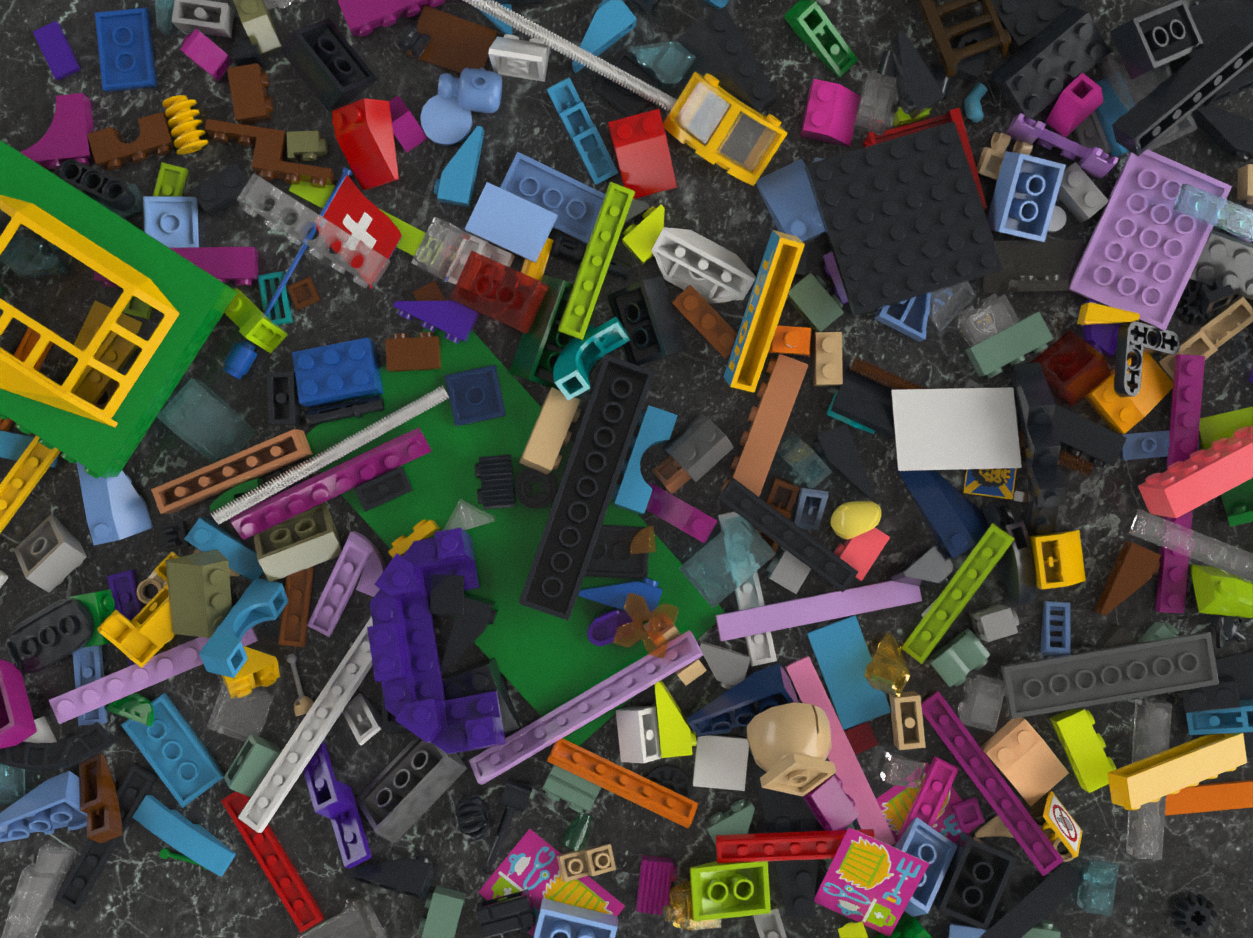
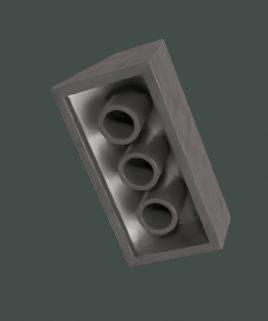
[355,736,467,843]

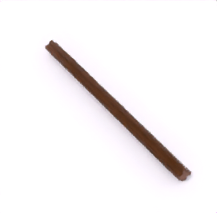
[850,356,1093,476]

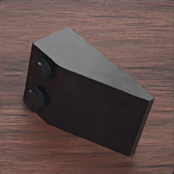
[1110,0,1205,80]
[442,658,522,737]

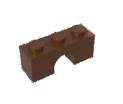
[87,112,176,171]

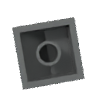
[663,413,734,483]

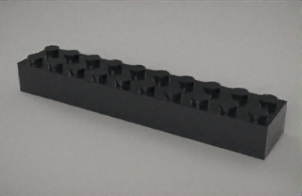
[518,354,655,621]

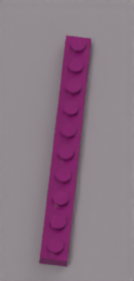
[1155,354,1205,613]

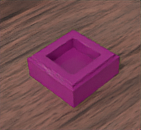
[951,797,985,831]

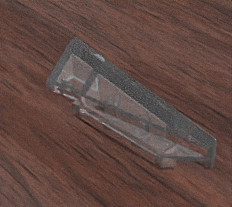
[1,842,77,938]

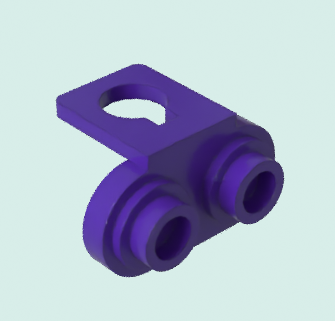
[587,608,637,646]

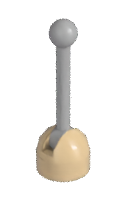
[286,653,314,716]

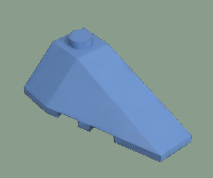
[77,462,153,545]
[0,771,87,843]

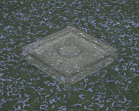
[206,681,275,742]

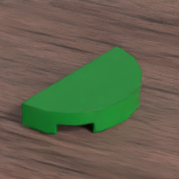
[106,693,154,727]

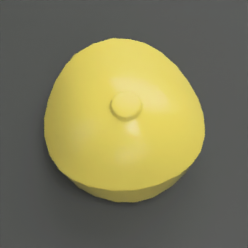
[830,501,881,539]

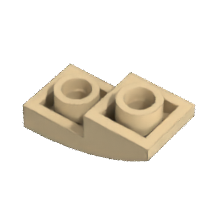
[557,844,616,882]

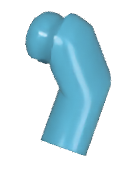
[963,83,988,123]

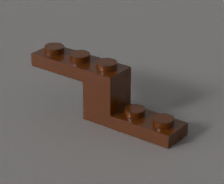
[205,119,335,188]

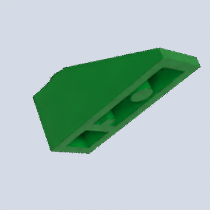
[783,0,858,78]

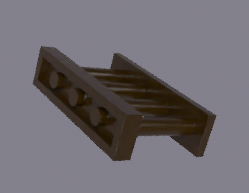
[916,0,1012,78]

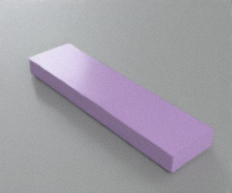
[307,537,373,637]

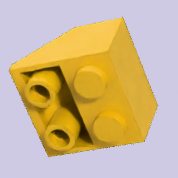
[1029,530,1086,590]
[221,646,280,698]

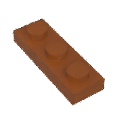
[671,285,737,359]

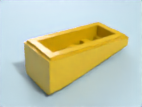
[1077,302,1140,325]

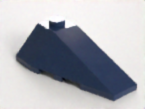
[895,467,989,558]
[687,663,799,737]

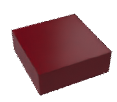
[844,721,879,755]

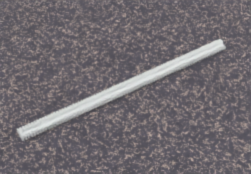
[463,0,677,111]
[211,385,449,525]

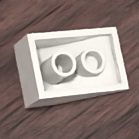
[488,34,550,82]

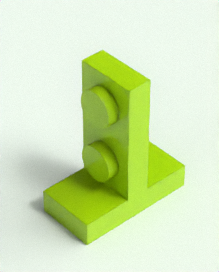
[224,288,288,353]

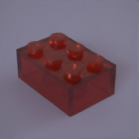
[450,250,549,334]

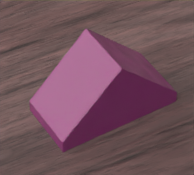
[389,95,428,153]

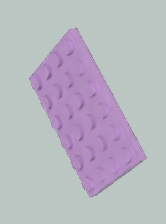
[1067,149,1232,331]

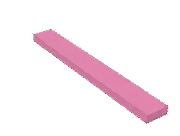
[785,656,896,846]

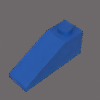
[578,577,663,619]

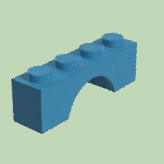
[611,405,678,516]
[199,578,289,678]

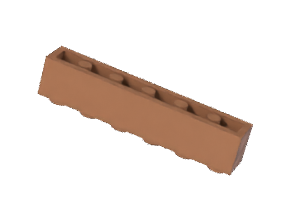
[721,354,808,497]
[151,429,313,514]

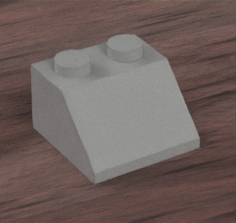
[14,514,87,593]

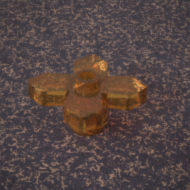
[614,593,679,658]

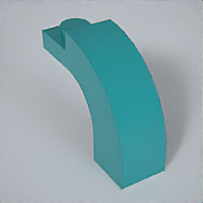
[553,317,630,401]

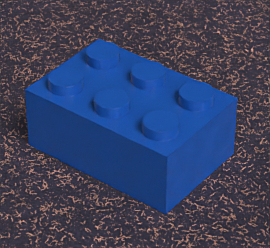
[292,337,384,408]

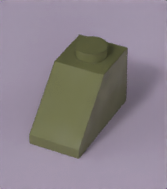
[233,0,282,55]

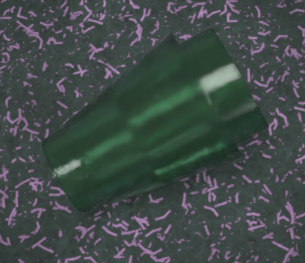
[562,812,593,852]

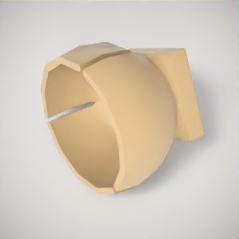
[747,703,836,796]

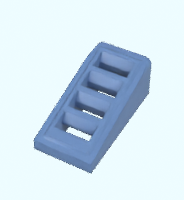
[1041,601,1071,656]

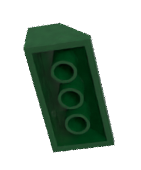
[509,275,599,390]

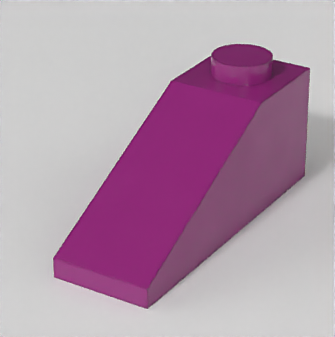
[646,482,717,543]

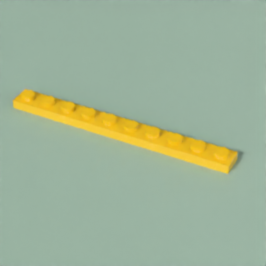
[0,332,138,533]

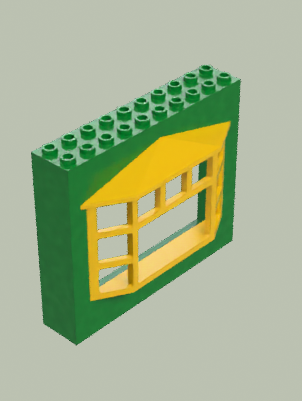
[0,140,237,479]

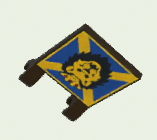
[961,450,1028,503]

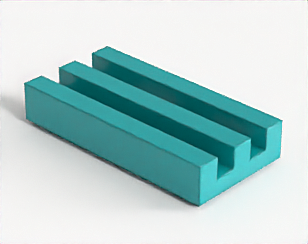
[257,271,293,326]

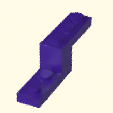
[303,740,372,869]

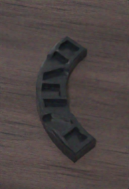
[0,722,116,771]

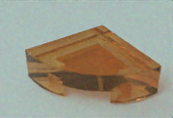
[630,525,656,554]

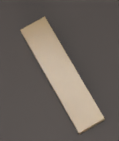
[1158,296,1253,381]

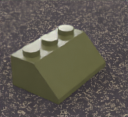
[253,502,343,582]
[166,549,232,638]

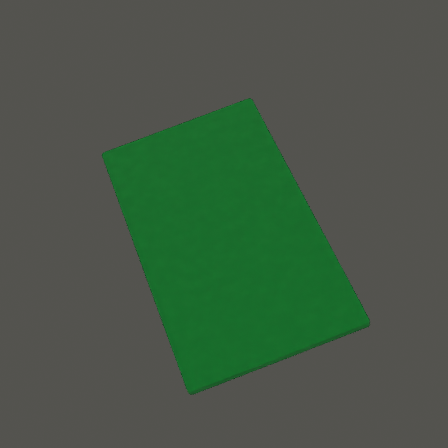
[306,328,724,746]

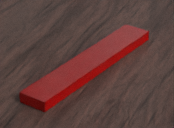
[221,791,325,933]
[716,829,875,863]

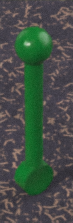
[159,848,208,870]

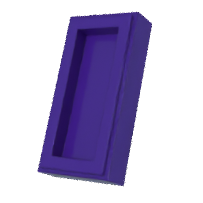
[33,21,81,81]

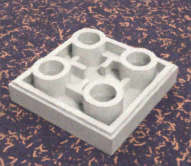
[693,735,749,791]

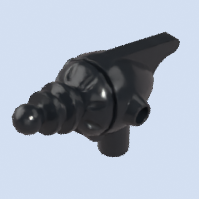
[1211,614,1246,648]

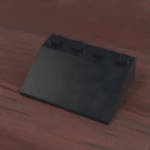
[656,6,778,141]

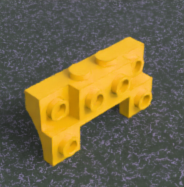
[97,551,179,668]

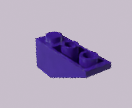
[393,301,480,344]

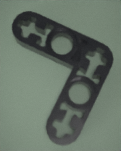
[1114,322,1180,397]

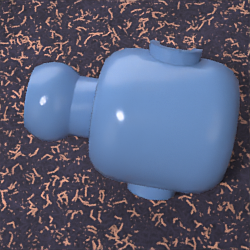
[438,67,502,113]

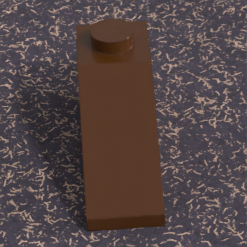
[1093,541,1161,616]

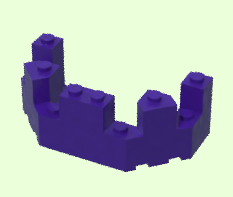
[367,528,506,754]

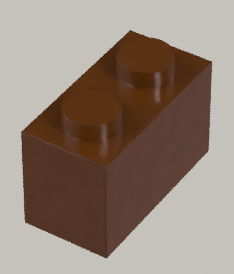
[227,63,274,125]
[385,332,442,372]

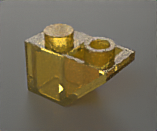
[864,632,910,697]

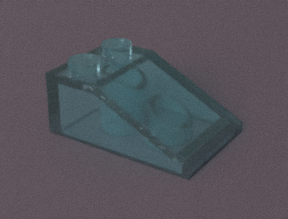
[157,378,257,463]
[679,516,776,608]

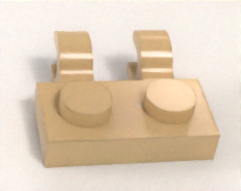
[976,132,1033,181]

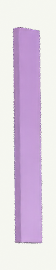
[715,580,922,641]

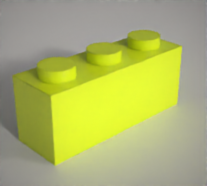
[1050,707,1116,793]

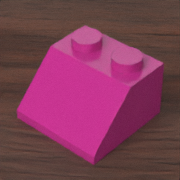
[800,79,861,147]

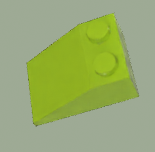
[690,861,771,922]

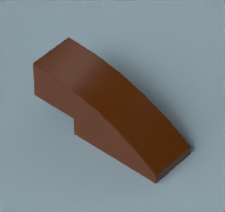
[748,475,800,561]
[79,754,122,843]

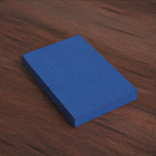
[95,8,157,92]

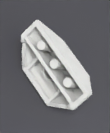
[651,227,756,304]

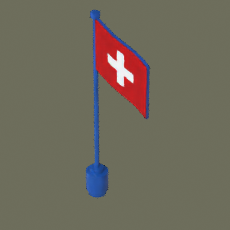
[222,167,402,380]

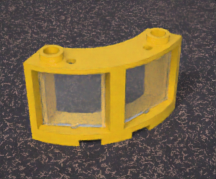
[663,72,788,186]

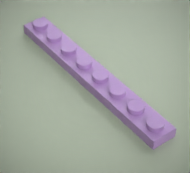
[49,627,258,724]

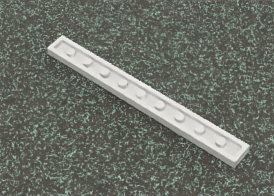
[238,616,373,833]

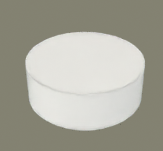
[1047,206,1066,233]

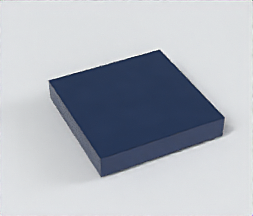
[445,365,507,427]

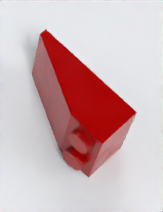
[332,98,399,190]
[607,109,677,199]

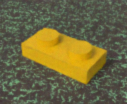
[388,519,440,558]

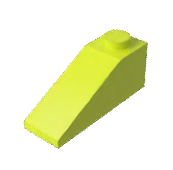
[654,680,697,758]

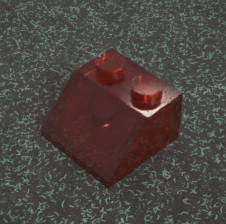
[1031,331,1111,407]

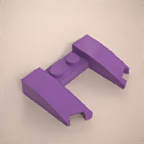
[1006,113,1118,179]

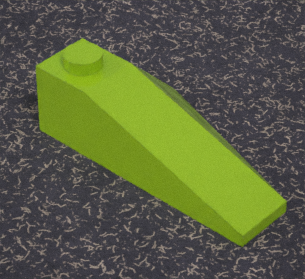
[1190,564,1253,618]

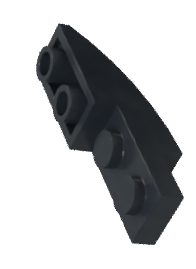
[982,500,1036,607]

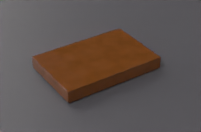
[407,5,498,75]

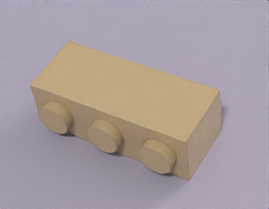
[519,387,582,475]

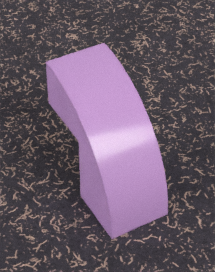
[348,531,386,597]

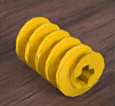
[162,95,208,155]

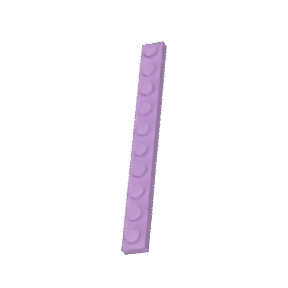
[469,631,703,785]

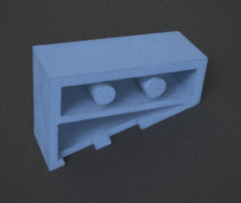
[874,293,931,342]

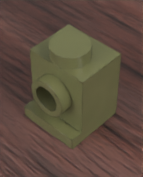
[287,130,328,163]

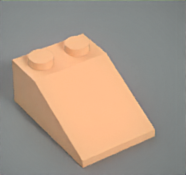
[980,717,1069,807]

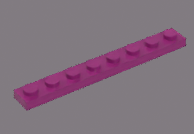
[230,427,432,540]
[921,691,1064,876]

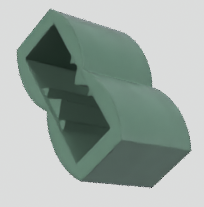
[927,628,990,687]

